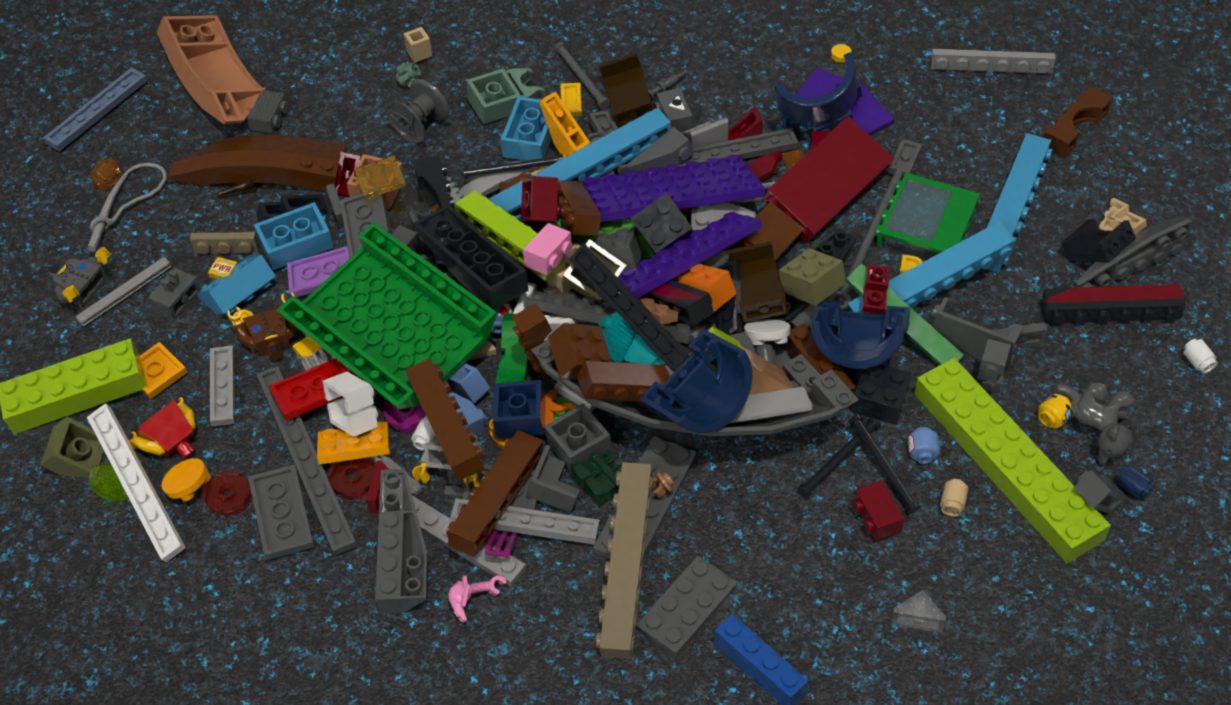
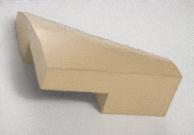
[1099,198,1147,234]

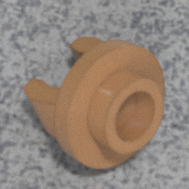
[652,470,675,498]

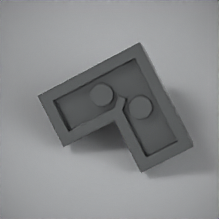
[526,444,580,513]

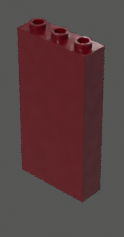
[761,116,894,243]

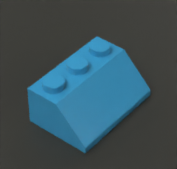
[196,255,276,315]

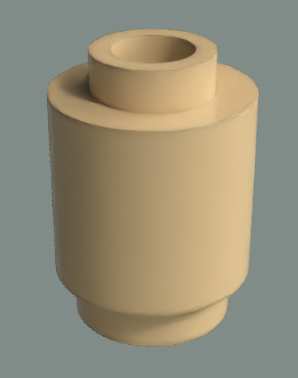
[940,479,968,517]

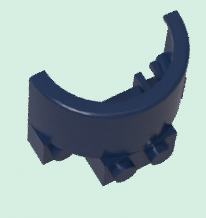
[774,52,862,132]
[810,301,910,369]
[639,329,753,433]

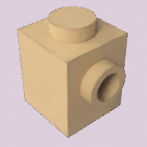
[404,27,432,63]

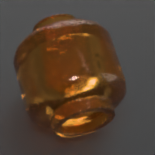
[90,158,122,190]

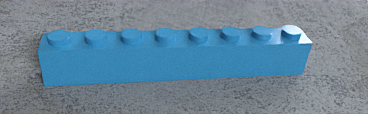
[987,133,1053,273]
[847,221,1015,313]

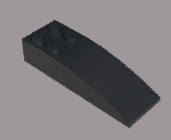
[413,204,529,310]

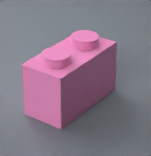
[523,223,573,275]

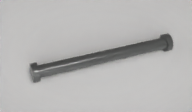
[554,42,610,109]

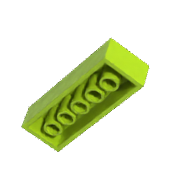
[0,338,147,434]

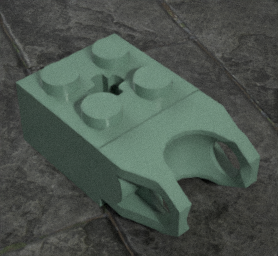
[466,68,545,124]

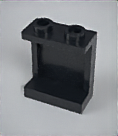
[1061,219,1136,262]

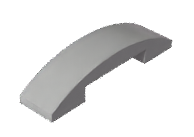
[459,161,536,197]

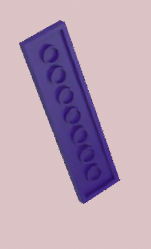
[597,212,762,299]

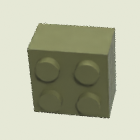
[779,248,846,306]

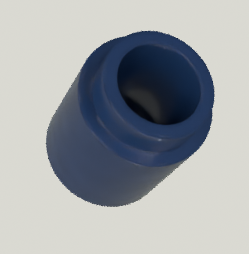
[1115,465,1154,499]

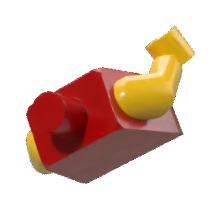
[129,397,196,459]

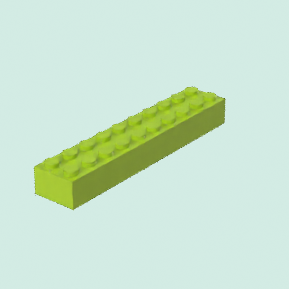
[914,358,1111,564]

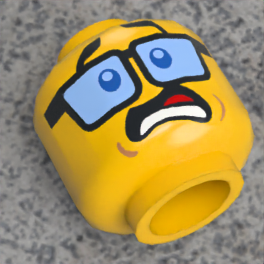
[1038,394,1073,429]

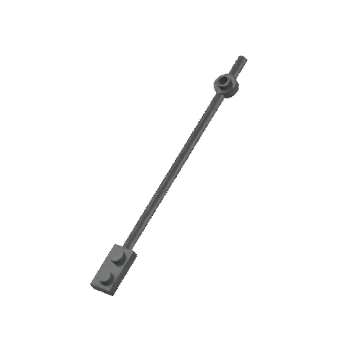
[829,139,922,330]

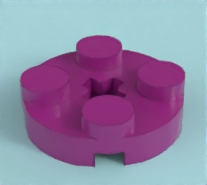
[383,399,426,434]

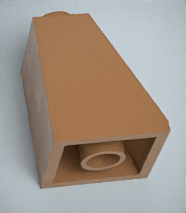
[742,347,794,395]

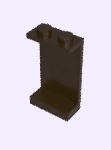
[598,53,654,129]
[727,241,788,323]

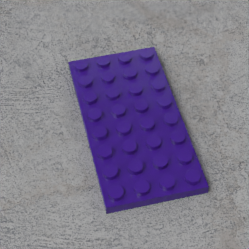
[581,155,765,222]

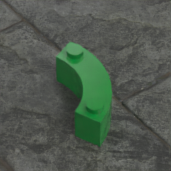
[496,313,530,383]

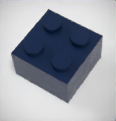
[493,380,546,438]

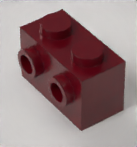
[852,480,904,541]

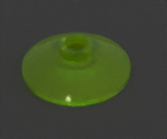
[88,464,129,501]

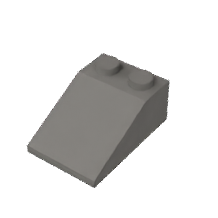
[691,202,756,246]

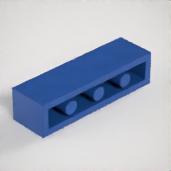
[714,614,809,705]

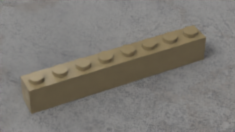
[596,462,653,659]

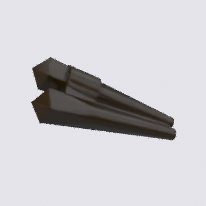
[216,179,257,198]

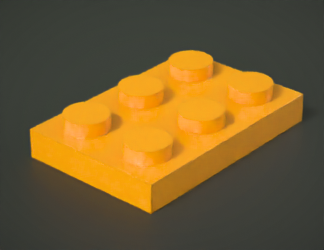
[317,422,390,464]

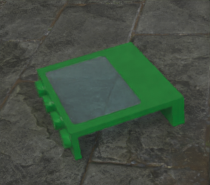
[875,173,980,253]

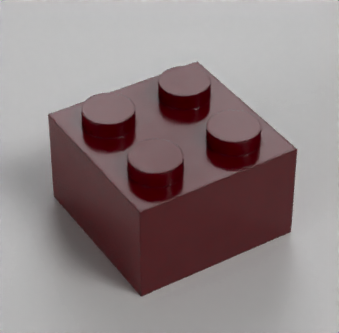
[520,176,561,223]

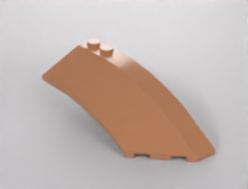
[157,15,266,124]

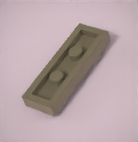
[190,232,259,254]

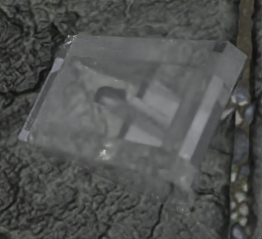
[891,590,946,633]

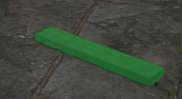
[846,263,964,366]

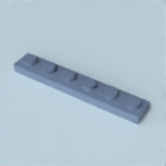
[43,67,147,151]

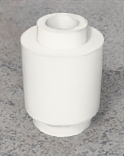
[1183,339,1218,374]
[411,416,437,451]

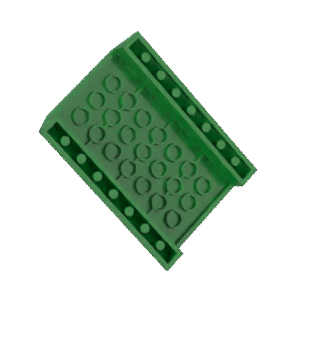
[276,222,498,409]

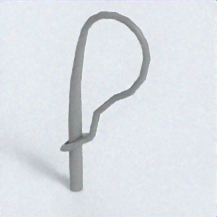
[87,163,167,252]

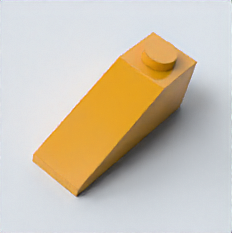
[539,91,590,157]

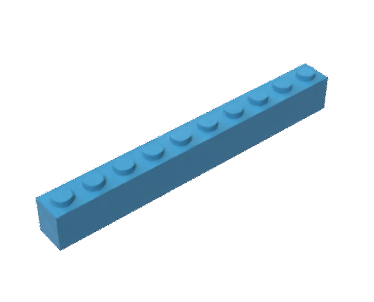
[488,108,672,220]

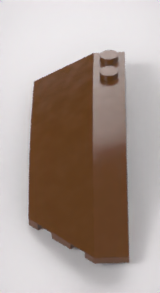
[169,134,347,192]

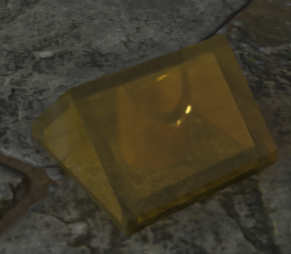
[354,155,406,199]

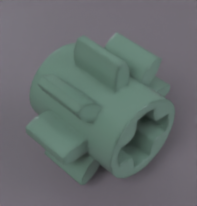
[396,61,421,87]

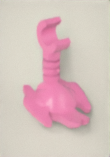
[448,575,507,622]

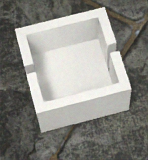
[323,372,378,437]

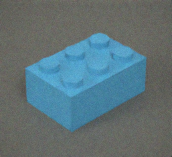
[501,96,552,161]
[254,202,334,270]

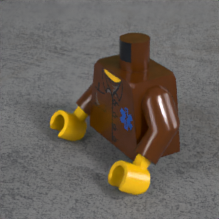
[227,292,298,360]

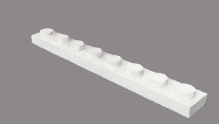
[87,404,186,562]

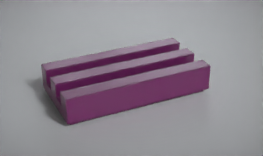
[485,530,518,557]

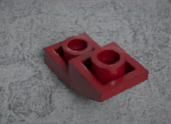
[862,264,890,315]

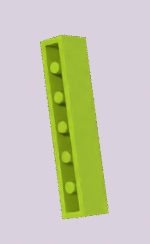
[455,190,565,281]

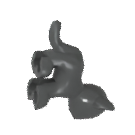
[1056,383,1135,465]

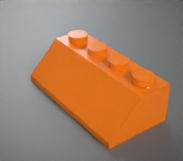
[671,264,737,319]

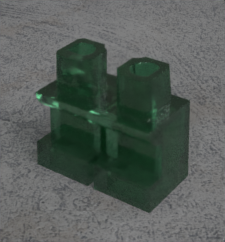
[570,450,622,508]

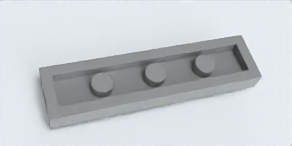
[210,345,235,427]

